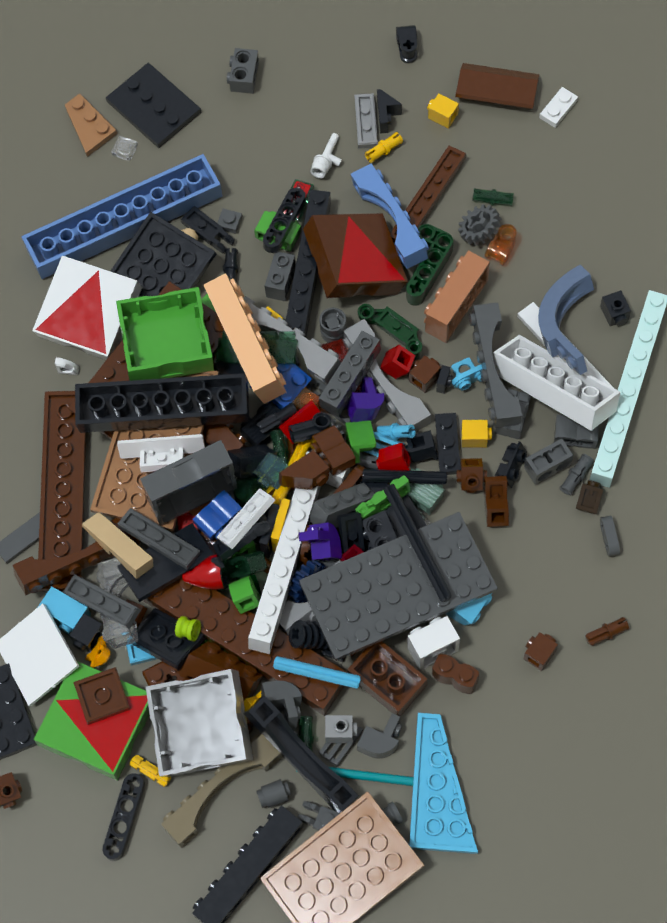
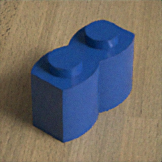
[193,490,242,540]

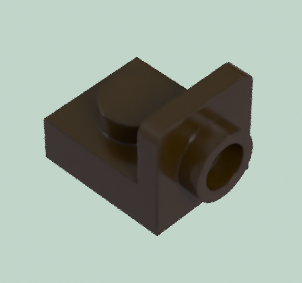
[576,480,604,514]

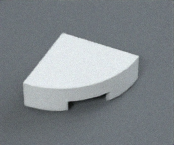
[55,357,79,375]

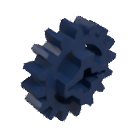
[288,560,325,603]

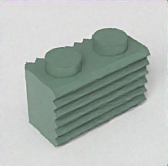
[402,467,445,515]

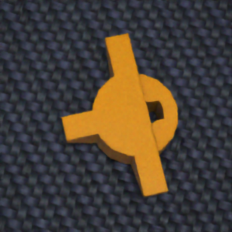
[85,636,111,668]

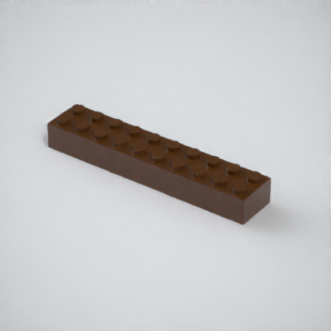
[144,578,348,716]

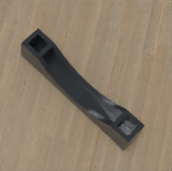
[244,695,359,813]

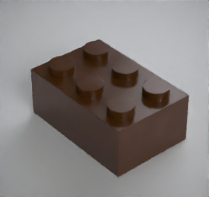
[347,641,428,717]

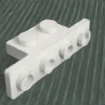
[117,434,205,472]

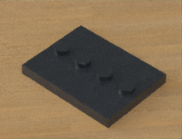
[106,62,201,148]

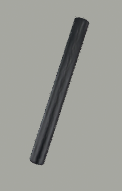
[384,484,451,602]

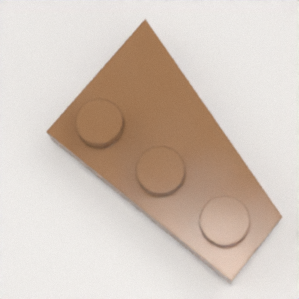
[65,93,117,157]

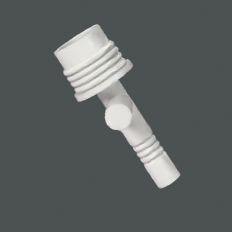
[310,133,342,178]

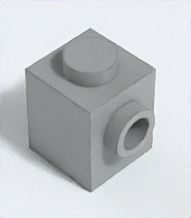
[325,715,357,743]

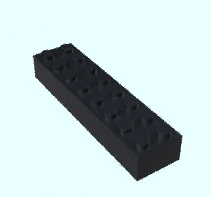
[75,373,250,433]

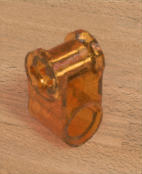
[485,224,516,265]

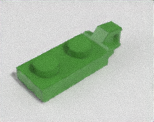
[355,475,410,520]

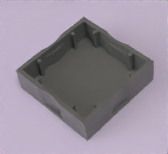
[140,440,238,526]

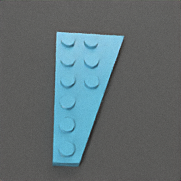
[409,713,478,854]

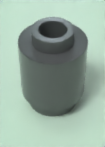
[256,779,291,808]

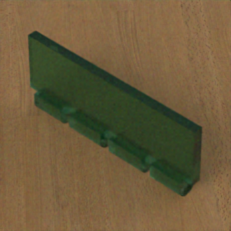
[215,330,298,364]

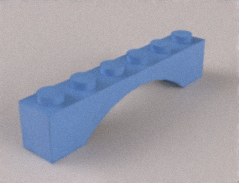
[351,163,429,269]

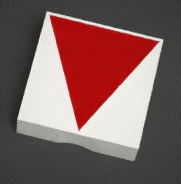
[32,256,142,360]

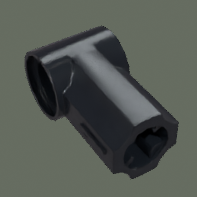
[288,412,331,444]

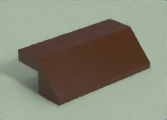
[455,63,540,109]

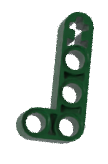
[406,224,453,306]

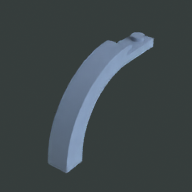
[538,265,594,375]

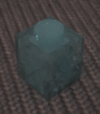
[253,452,288,490]

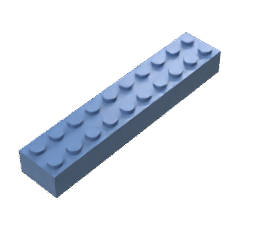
[21,154,223,279]

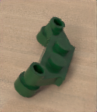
[358,304,422,360]

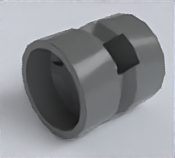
[319,307,347,344]

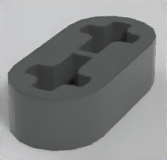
[600,516,620,556]

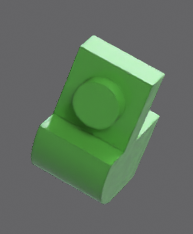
[228,575,261,614]

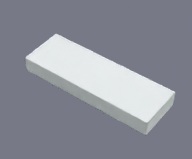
[217,489,275,549]

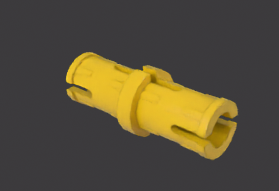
[365,132,403,163]

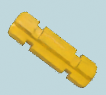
[130,755,171,787]

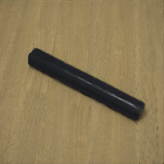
[362,469,447,484]

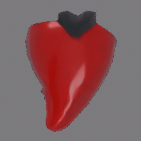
[182,554,229,590]

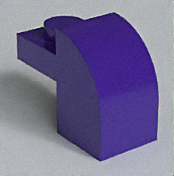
[347,377,384,422]
[299,522,342,561]

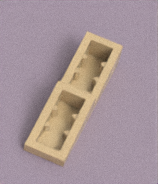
[82,512,154,579]

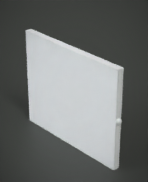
[0,603,80,706]

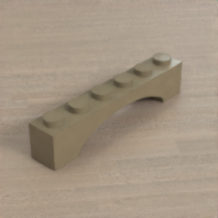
[161,734,283,848]

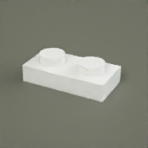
[539,87,578,128]

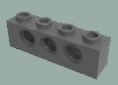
[319,331,381,417]

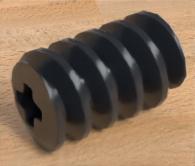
[289,620,329,650]

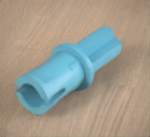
[376,423,416,440]

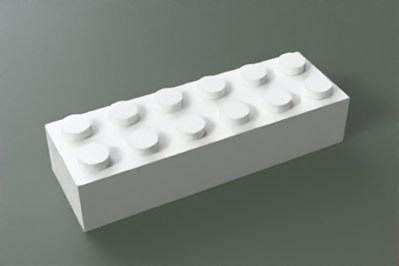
[493,335,620,431]

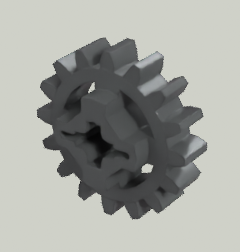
[458,204,502,245]

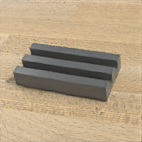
[319,726,363,766]

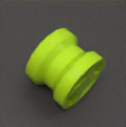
[175,616,201,641]

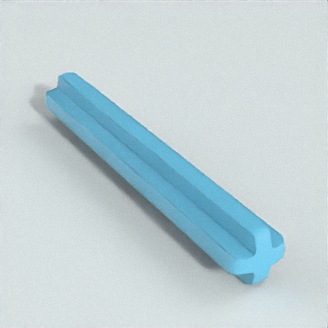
[273,656,361,689]

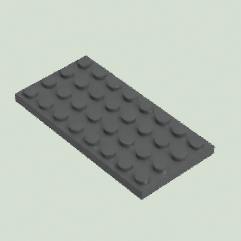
[299,512,498,661]

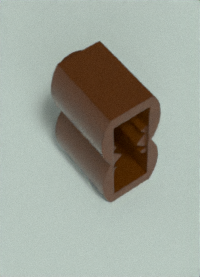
[310,425,356,476]
[432,654,479,694]

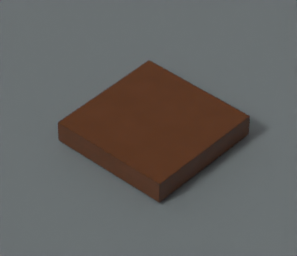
[73,667,131,725]

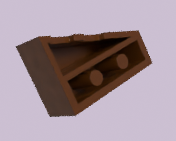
[179,641,263,701]

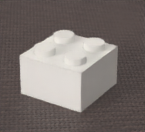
[408,616,460,671]

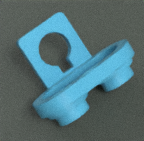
[451,358,483,391]

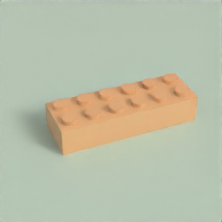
[204,273,287,404]

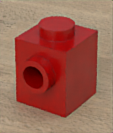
[380,345,416,379]
[376,443,411,470]

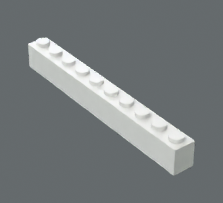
[248,451,321,654]

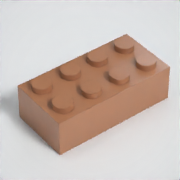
[424,250,490,343]

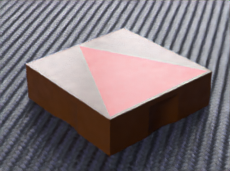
[303,213,408,298]

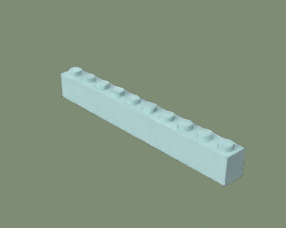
[590,290,667,488]

